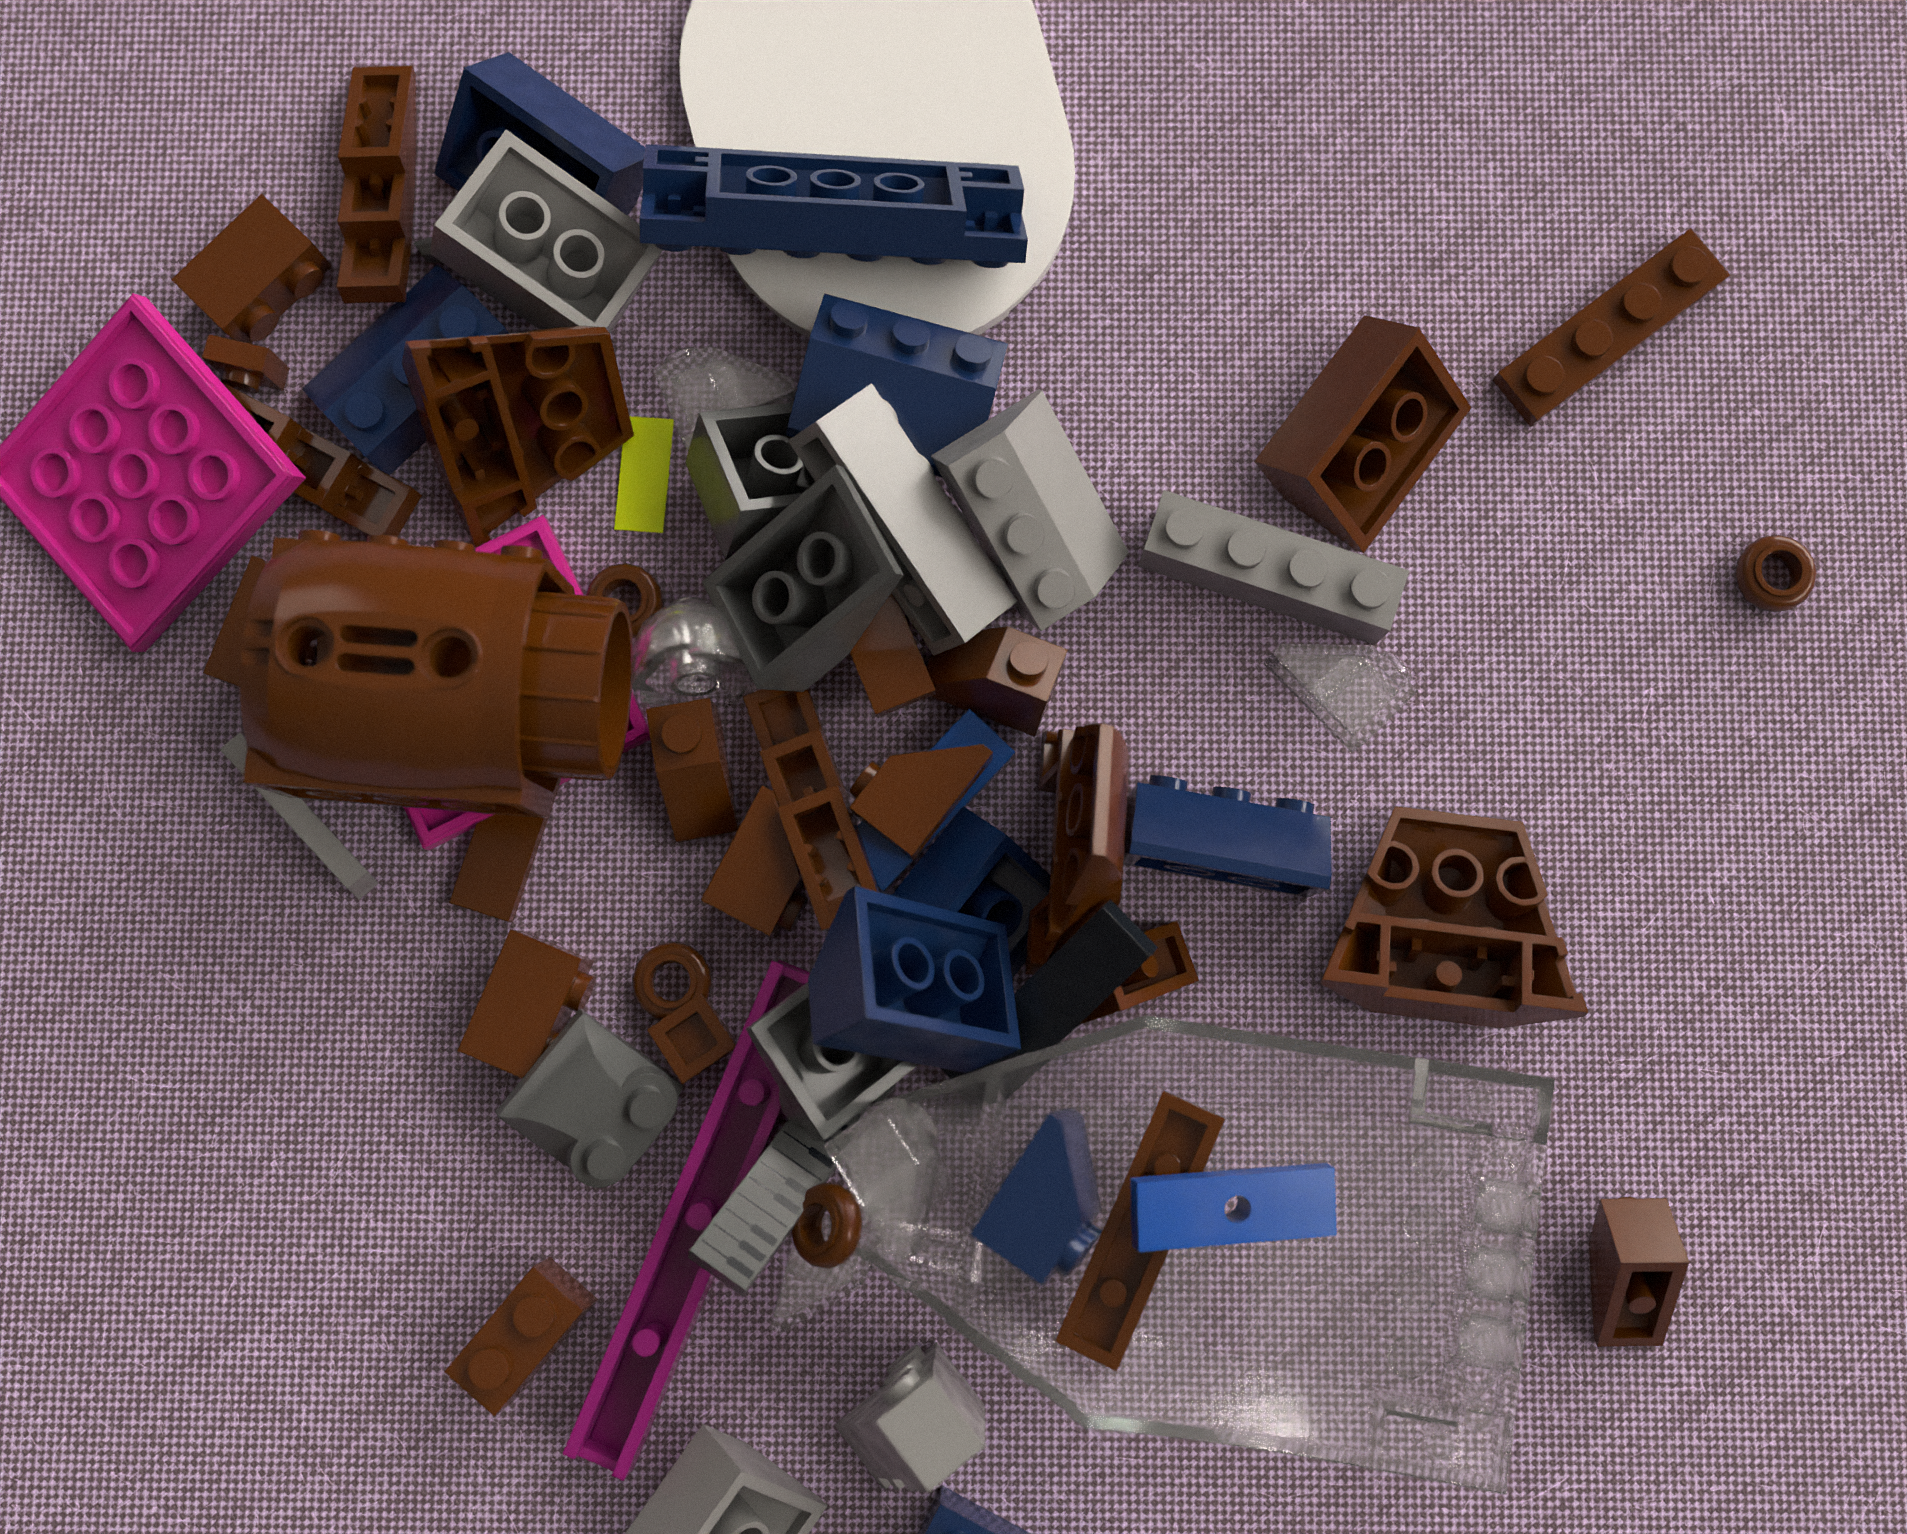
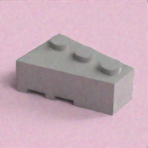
[834,1342,985,1493]

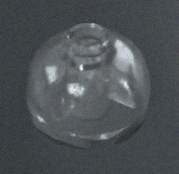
[631,597,756,708]

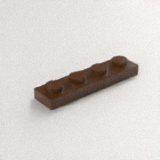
[1492,228,1730,427]
[1055,1090,1226,1372]

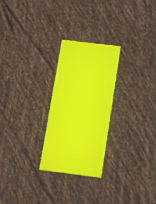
[614,416,674,533]

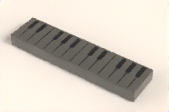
[688,1083,897,1297]

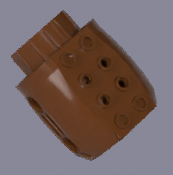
[239,529,633,819]

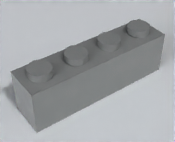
[788,383,1017,655]
[1138,490,1410,645]

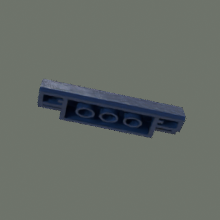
[639,144,1028,268]

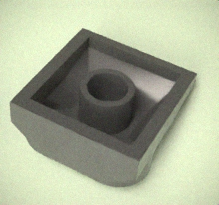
[746,982,919,1141]
[495,1008,683,1188]

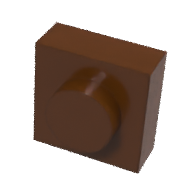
[202,334,290,394]
[647,993,737,1084]

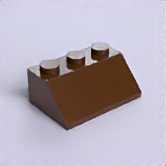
[1254,315,1472,553]

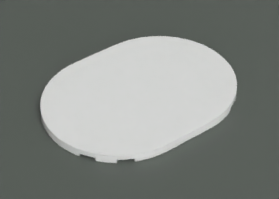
[679,0,1075,338]

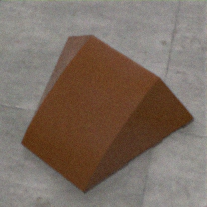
[402,326,634,548]
[1025,723,1129,975]
[1320,806,1589,1028]

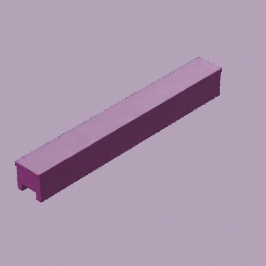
[562,959,811,1481]

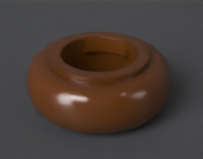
[1735,535,1817,612]
[586,563,663,639]
[632,942,712,1020]
[791,1183,863,1269]

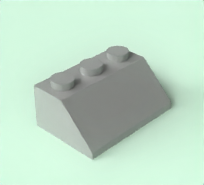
[430,130,663,333]
[931,389,1129,631]
[625,1424,827,1534]

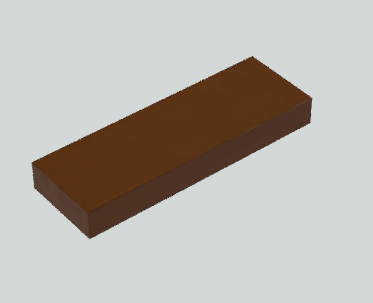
[449,785,560,923]

